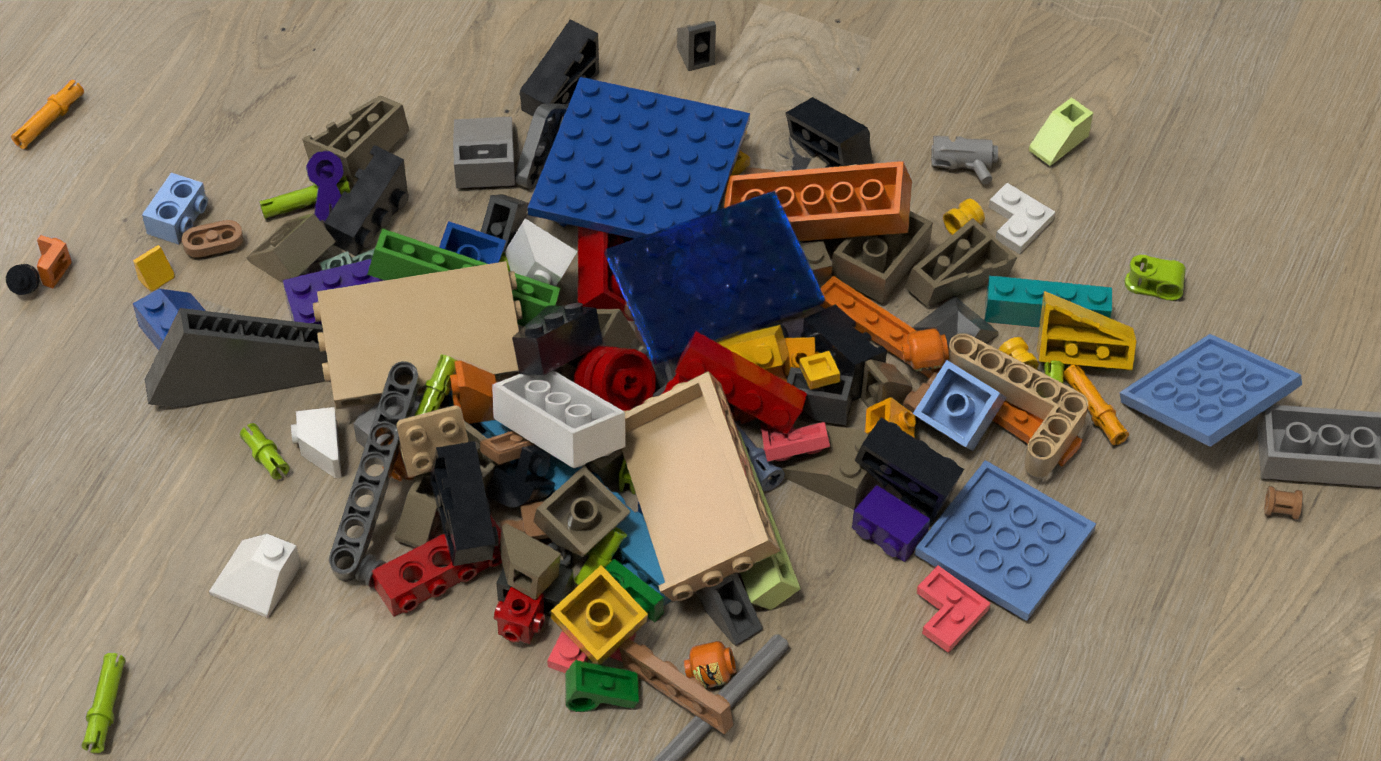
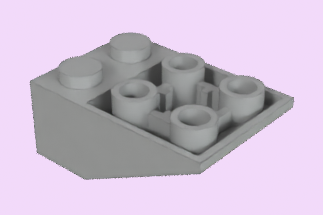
[453,117,515,188]

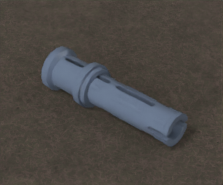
[734,421,785,491]

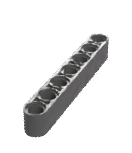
[329,361,420,581]

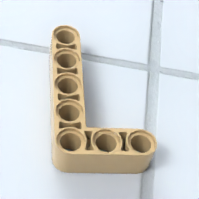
[947,334,1088,477]

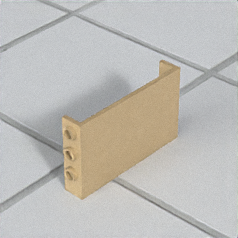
[313,261,522,409]
[621,371,780,602]

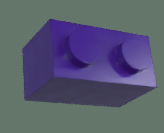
[852,485,930,562]

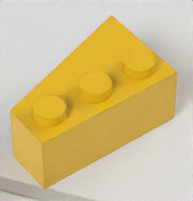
[1037,291,1136,370]

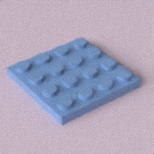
[1119,334,1302,447]
[915,460,1096,621]

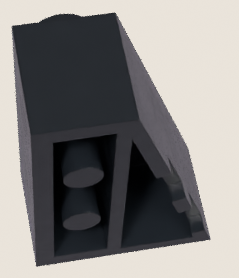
[519,19,599,116]

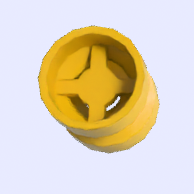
[943,198,985,235]
[998,337,1039,370]

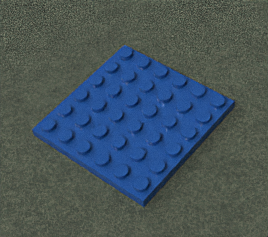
[528,77,750,248]

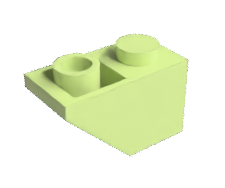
[1029,97,1093,166]

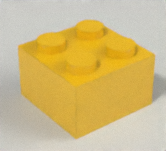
[551,565,648,665]

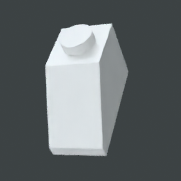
[291,407,342,478]

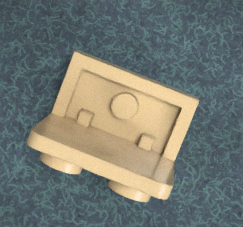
[396,405,468,477]

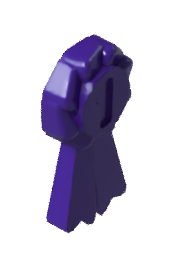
[306,151,343,222]

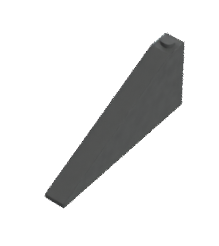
[144,308,328,407]

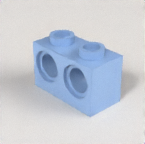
[142,173,208,245]

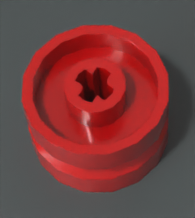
[574,346,656,411]

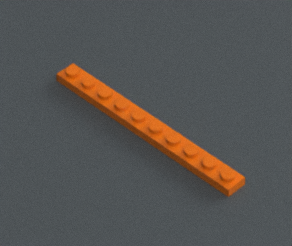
[815,276,1082,467]

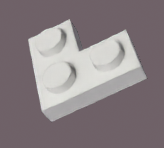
[989,183,1055,254]

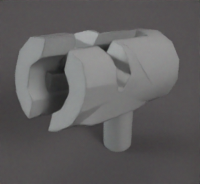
[931,136,998,184]

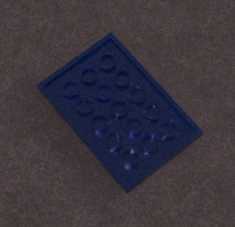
[604,191,825,365]

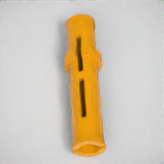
[11,80,84,149]
[1063,365,1129,445]

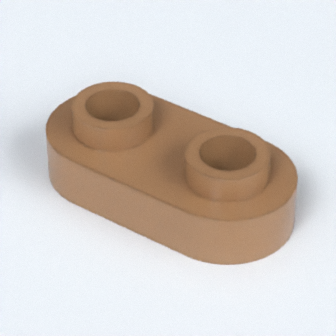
[182,220,243,257]

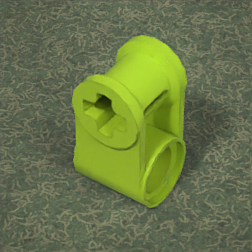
[1124,254,1186,301]

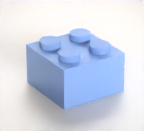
[913,360,1007,451]

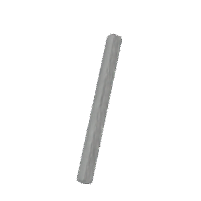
[652,634,788,761]

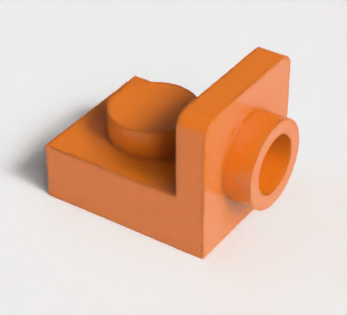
[37,235,72,289]

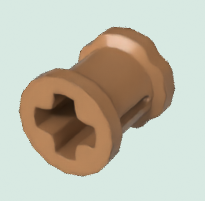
[1264,486,1303,519]

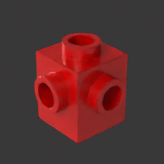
[494,587,545,644]

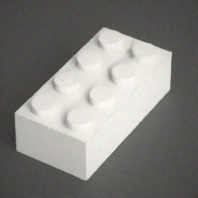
[492,370,626,468]

